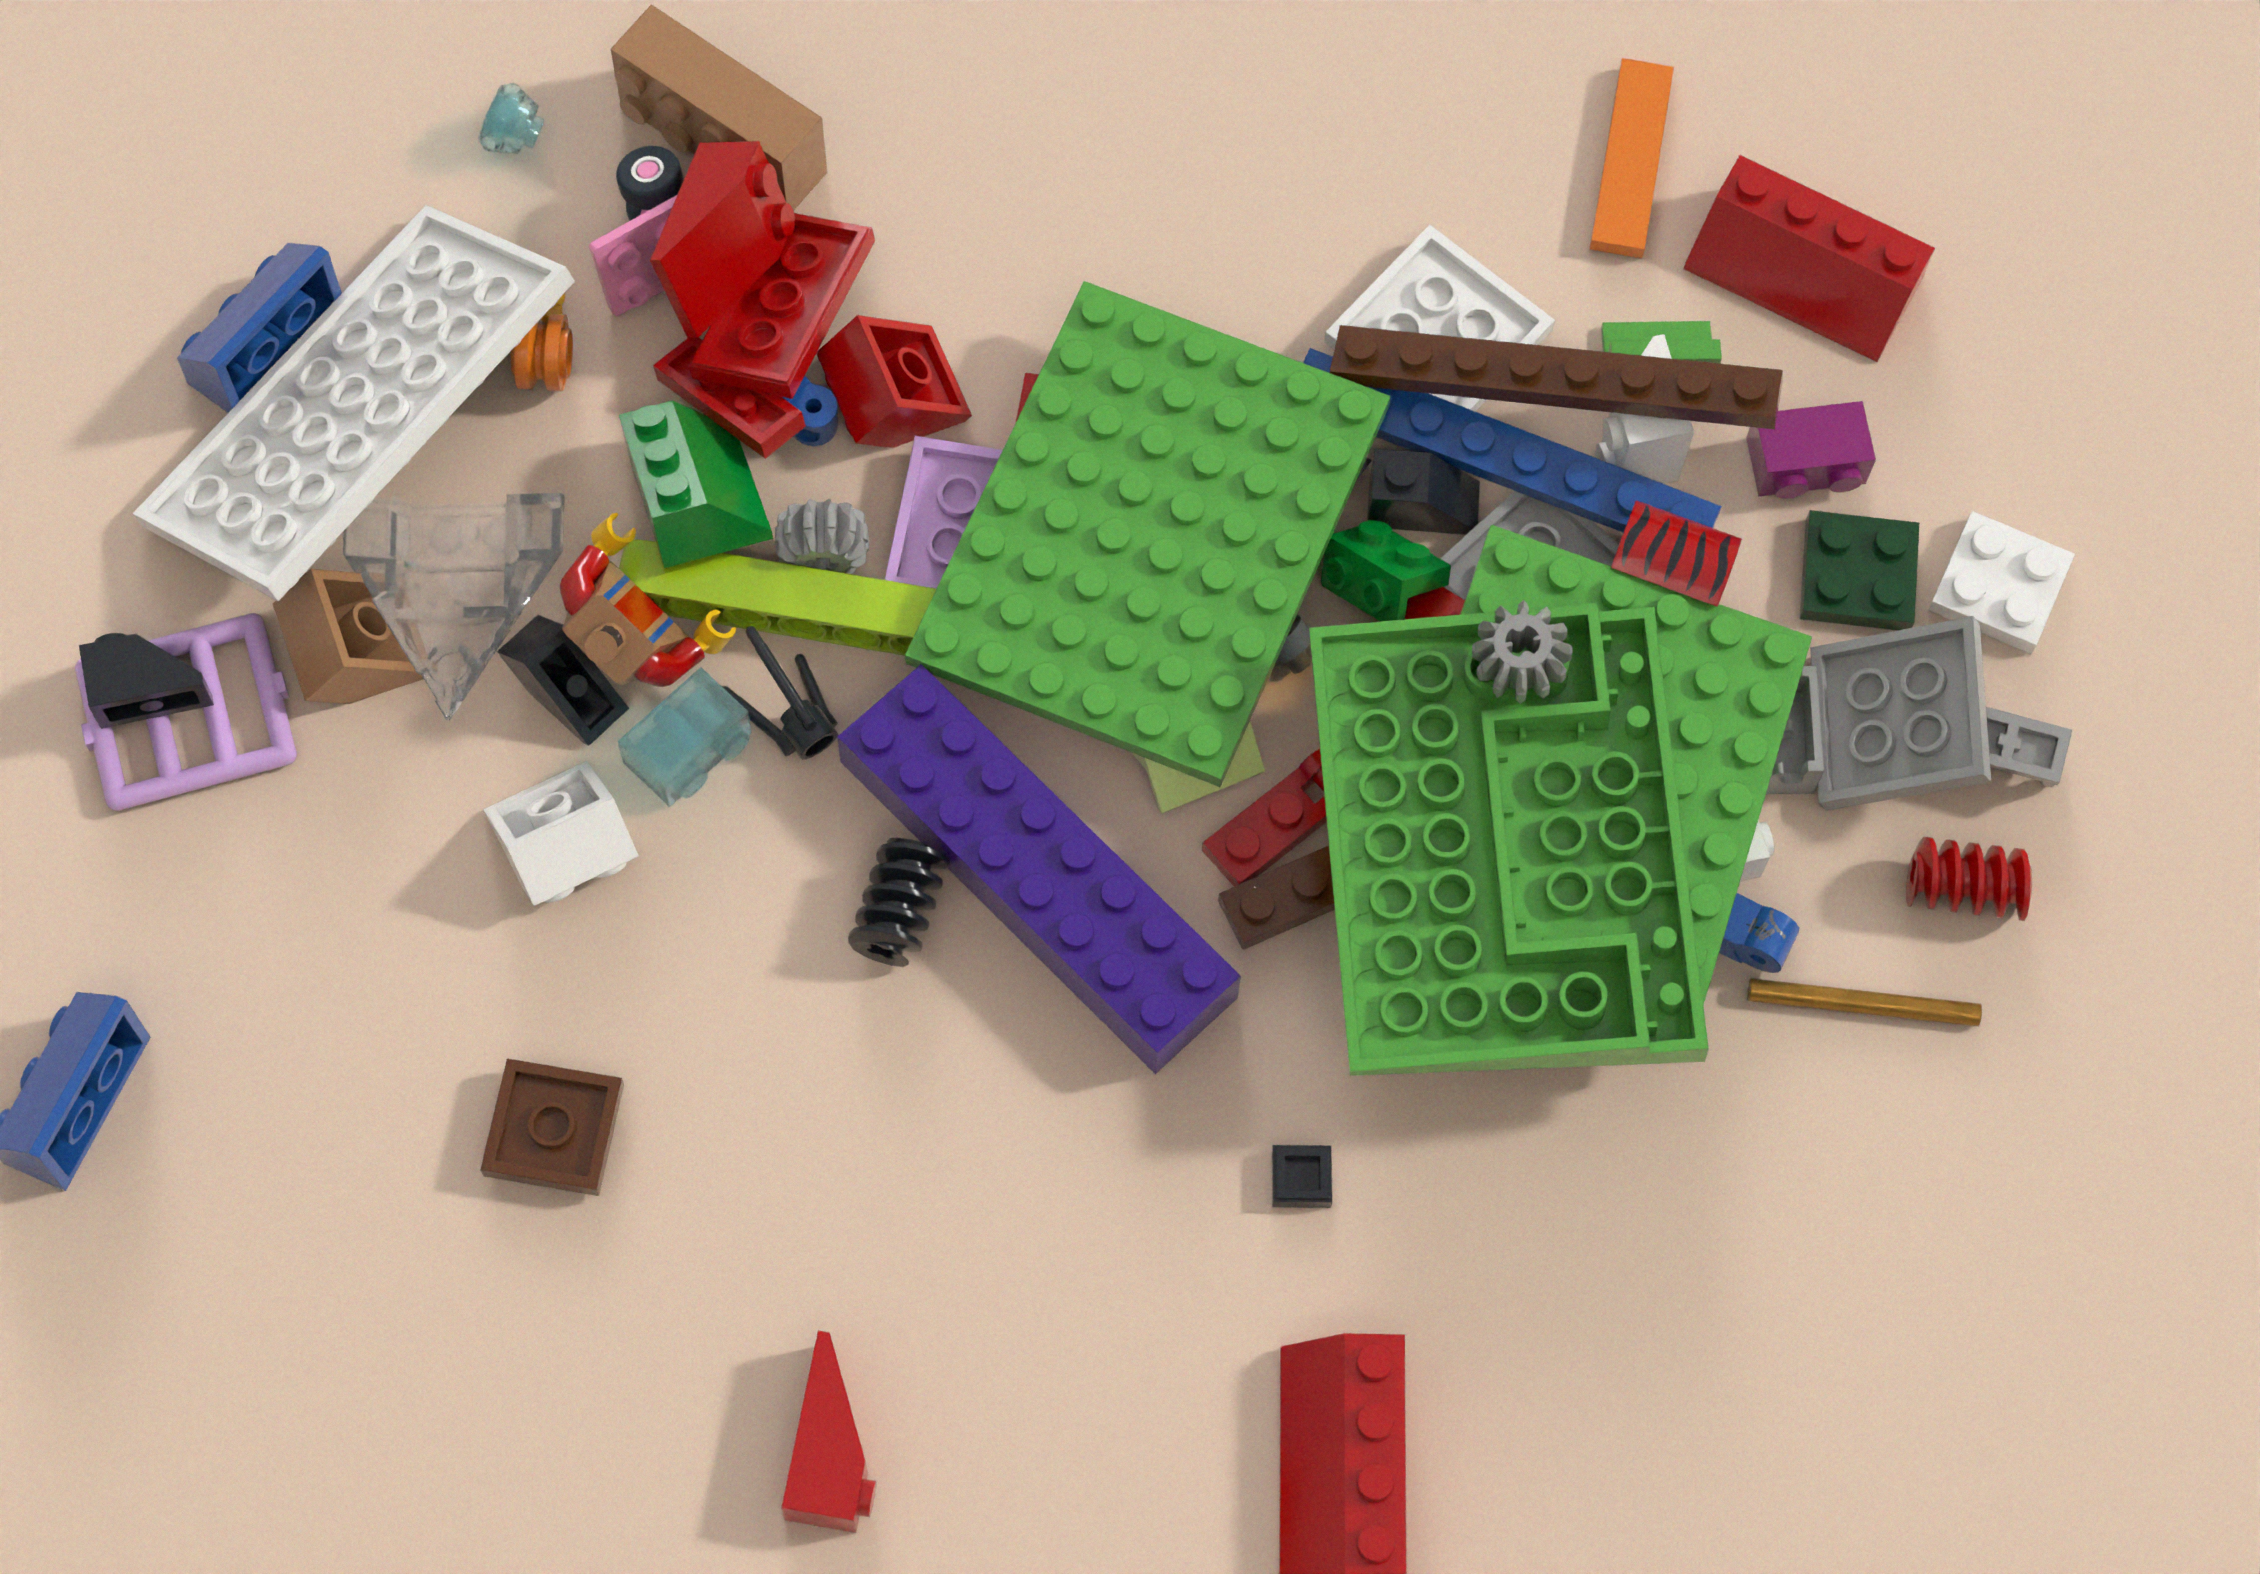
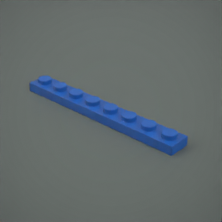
[1303,348,1721,533]

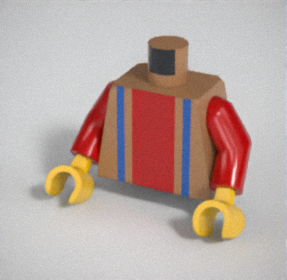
[559,513,736,687]

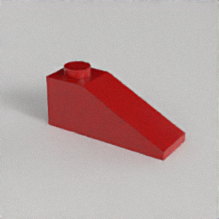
[781,1330,876,1533]

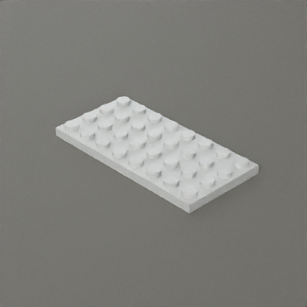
[133,205,575,601]

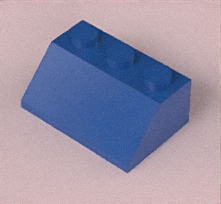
[177,243,342,413]
[0,992,151,1191]

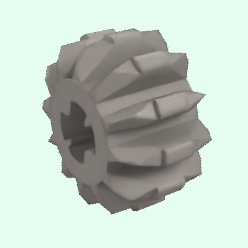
[775,499,869,574]
[1472,600,1572,704]

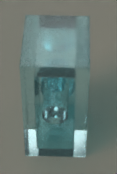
[617,667,752,807]

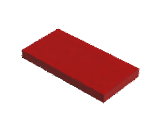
[689,213,875,399]

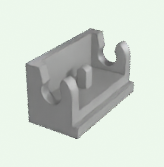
[1766,666,1824,794]
[1986,707,2072,787]

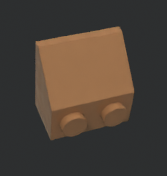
[273,569,433,704]

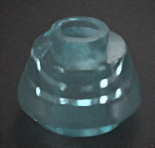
[478,83,545,154]

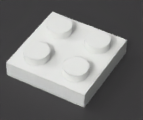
[1928,511,2075,654]

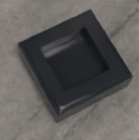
[1272,1145,1332,1208]

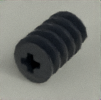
[848,837,950,967]

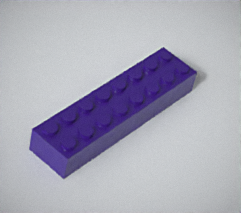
[837,664,1241,1074]

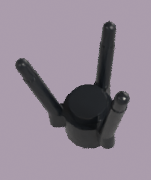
[719,626,838,760]

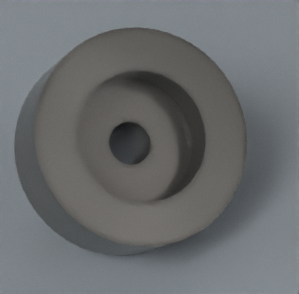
[1273,615,1311,674]

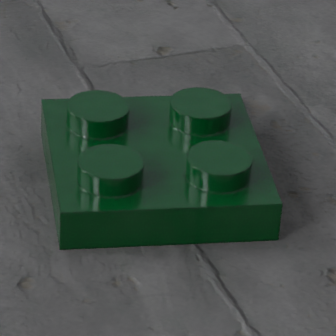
[1800,510,1920,630]

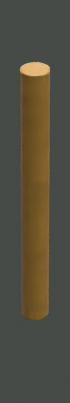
[1748,978,1982,1026]

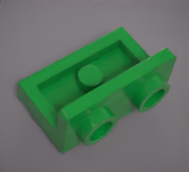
[1321,520,1451,622]

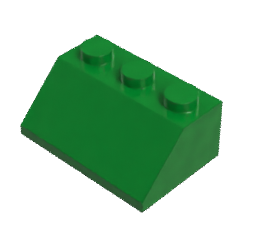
[619,400,773,568]

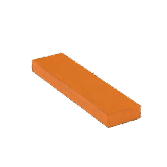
[1589,58,1674,259]

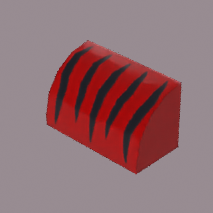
[1611,500,1742,607]

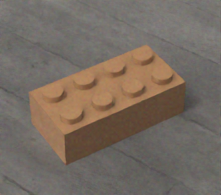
[610,4,827,211]

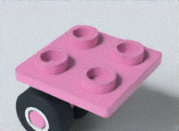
[589,146,684,316]

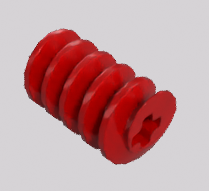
[1906,837,2032,921]

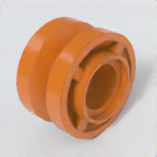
[511,314,573,392]

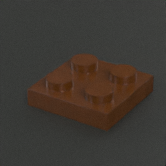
[480,1058,624,1196]

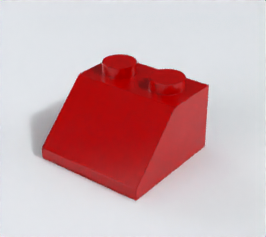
[816,315,972,448]

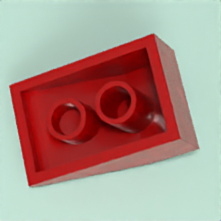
[650,141,795,339]

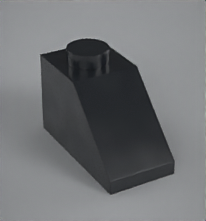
[1367,449,1480,535]
[497,615,629,746]
[79,633,214,729]

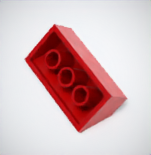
[1683,155,1935,362]
[1279,1333,1407,1574]

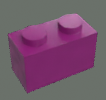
[1746,401,1876,499]

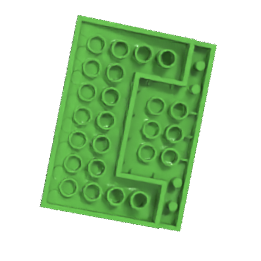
[1309,603,1709,1076]

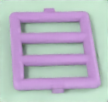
[75,613,297,811]

